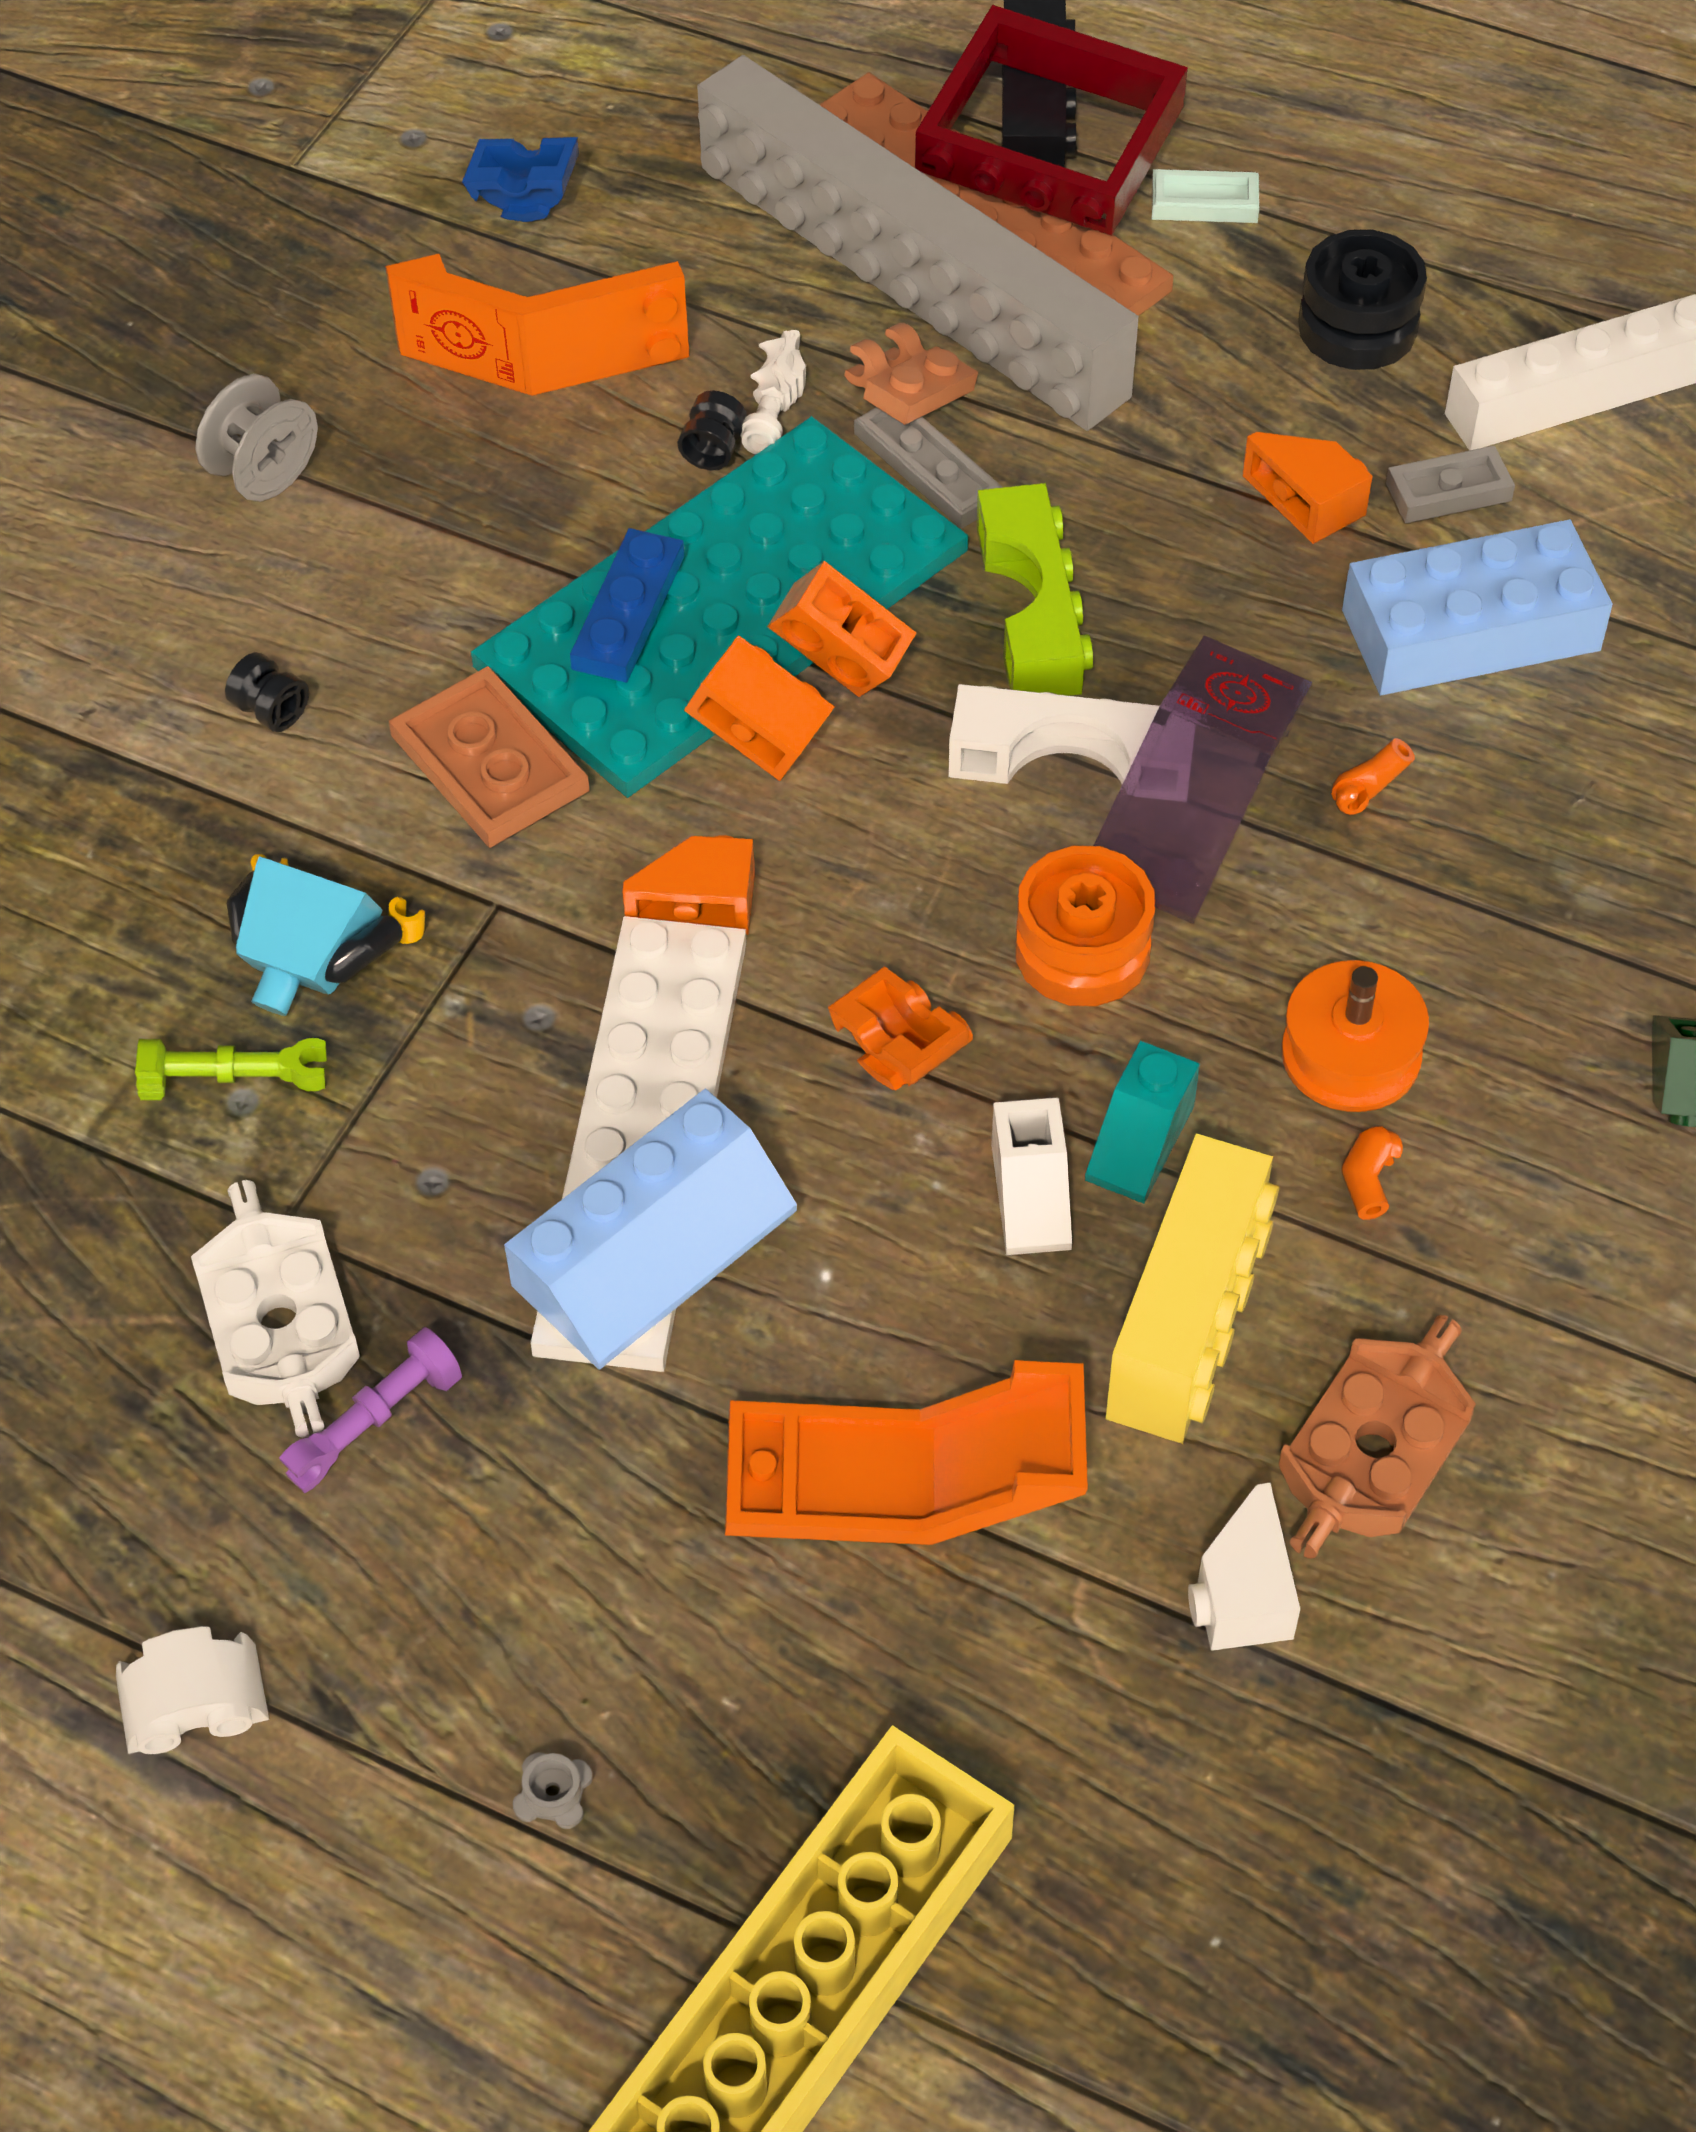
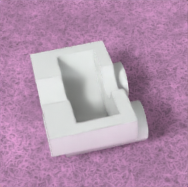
[116,1626,269,1754]

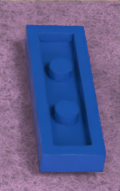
[570,528,684,683]

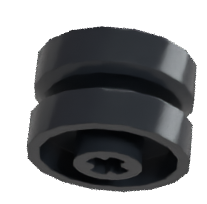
[1298,230,1427,370]

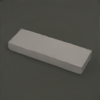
[854,407,1002,529]

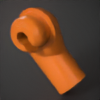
[1331,738,1415,815]

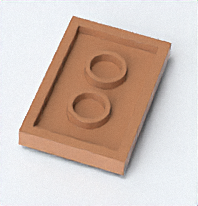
[389,666,590,848]

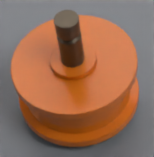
[1282,960,1429,1112]

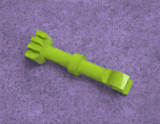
[135,1038,327,1100]

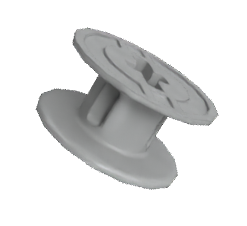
[195,373,318,502]

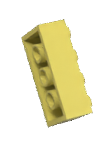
[1105,1133,1279,1444]

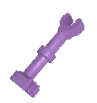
[279,1327,462,1494]

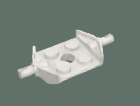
[191,1180,360,1438]

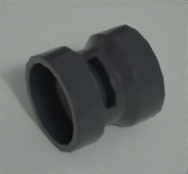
[677,390,747,471]
[225,652,309,732]

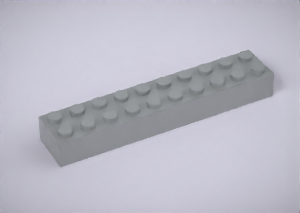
[697,55,1139,431]

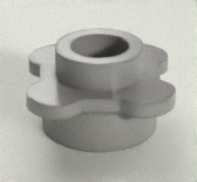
[513,1753,593,1829]

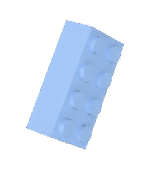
[1342,519,1613,696]

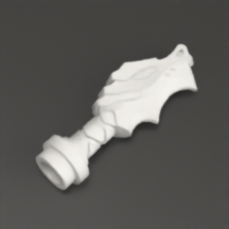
[740,330,806,455]

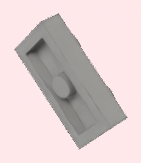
[1386,445,1515,524]

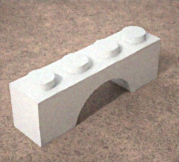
[949,684,1197,803]

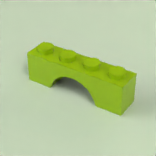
[976,483,1093,696]

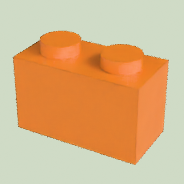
[684,635,835,781]

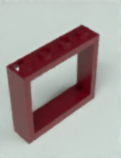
[915,5,1188,236]

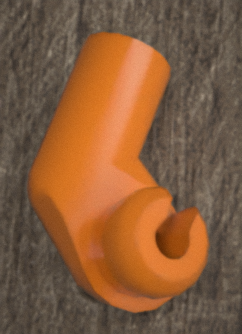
[1342,1126,1403,1220]

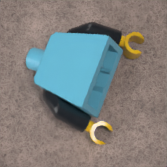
[226,854,425,1016]

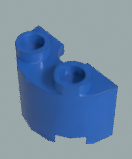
[462,137,579,222]

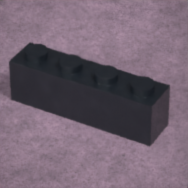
[1001,0,1076,167]

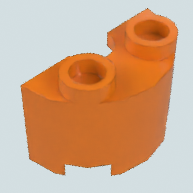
[828,966,973,1091]

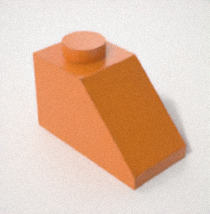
[1243,432,1373,544]
[622,835,755,935]

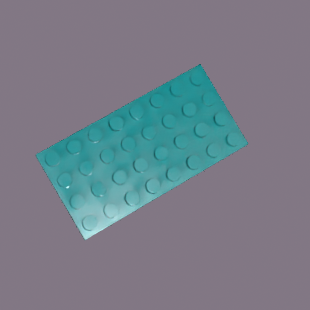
[471,416,968,798]

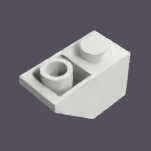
[991,1098,1072,1255]

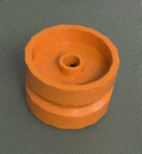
[1016,845,1155,1006]

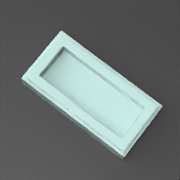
[1152,169,1259,223]

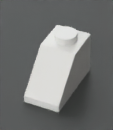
[1188,1483,1300,1651]

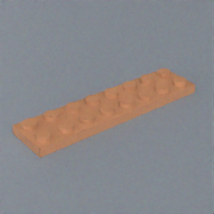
[820,72,1174,316]

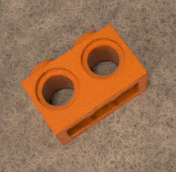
[767,561,916,697]

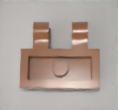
[844,323,978,425]

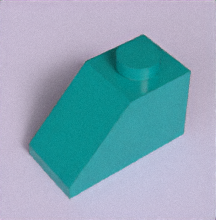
[1085,1041,1200,1204]

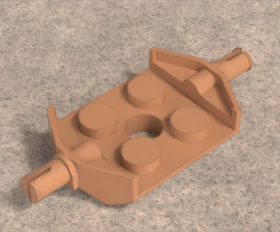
[1279,1315,1476,1559]

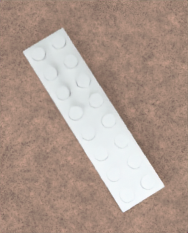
[530,916,747,1372]

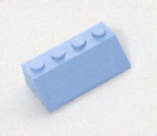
[504,1088,797,1370]

